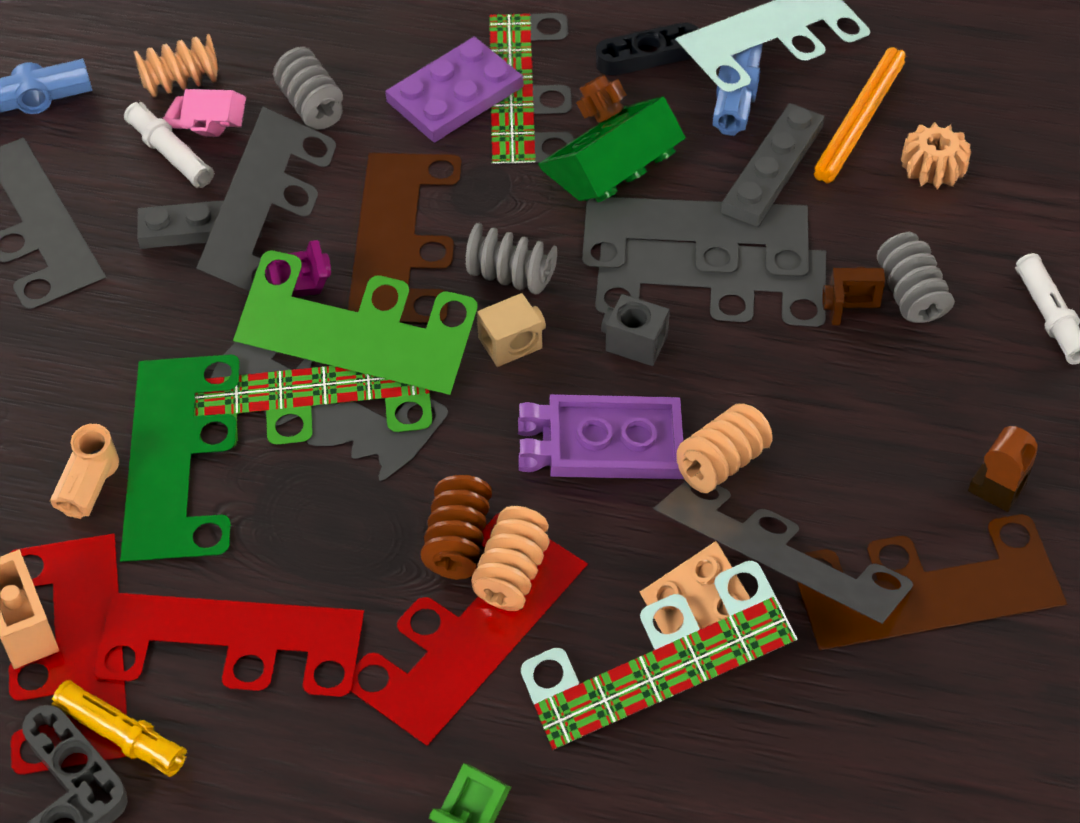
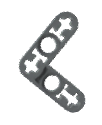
[22,705,128,823]

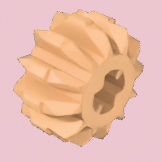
[901,122,971,190]

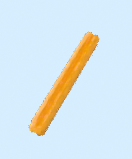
[814,47,906,184]

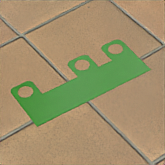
[233,250,478,395]

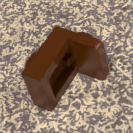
[822,267,885,326]

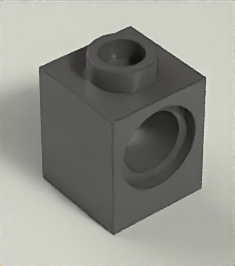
[601,294,670,366]

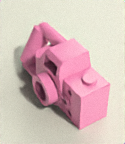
[163,89,246,137]

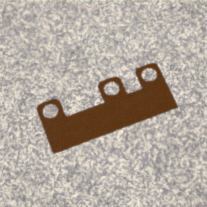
[348,153,461,323]
[797,514,1068,651]

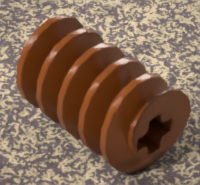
[421,475,492,580]

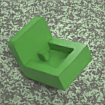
[429,763,511,823]

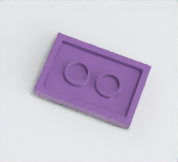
[385,36,523,143]

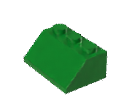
[538,96,686,202]

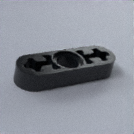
[596,23,699,76]

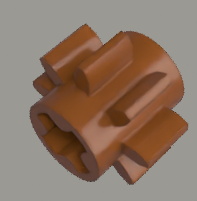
[576,74,627,123]

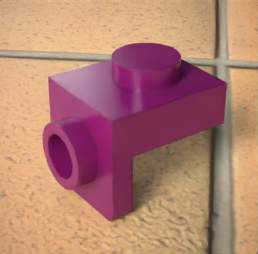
[265,240,331,297]

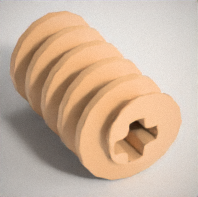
[134,34,219,97]
[677,403,772,493]
[471,506,550,611]

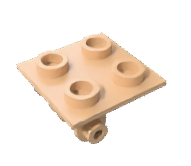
[640,541,750,634]

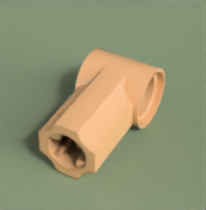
[50,424,119,519]

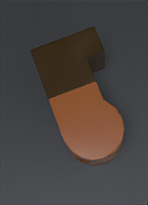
[968,426,1038,512]

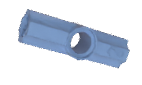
[713,43,763,136]
[0,59,92,114]

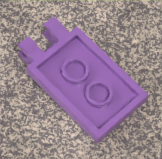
[518,394,684,479]

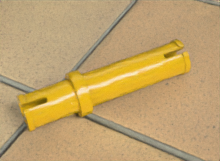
[52,680,187,777]

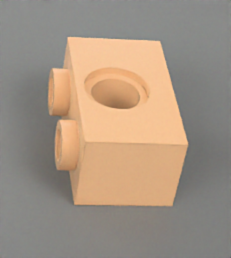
[0,549,60,669]

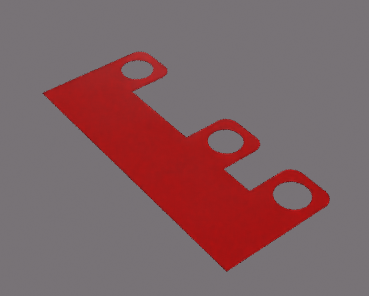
[351,513,588,746]
[8,533,127,775]

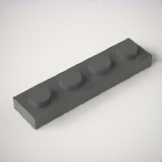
[721,103,825,227]

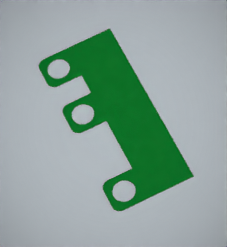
[120,355,240,562]

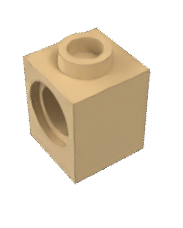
[477,293,546,367]

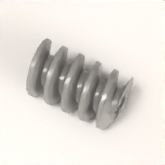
[273,47,343,130]
[465,223,557,294]
[877,231,955,323]

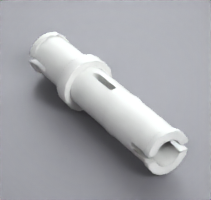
[124,102,214,188]
[1015,253,1080,364]

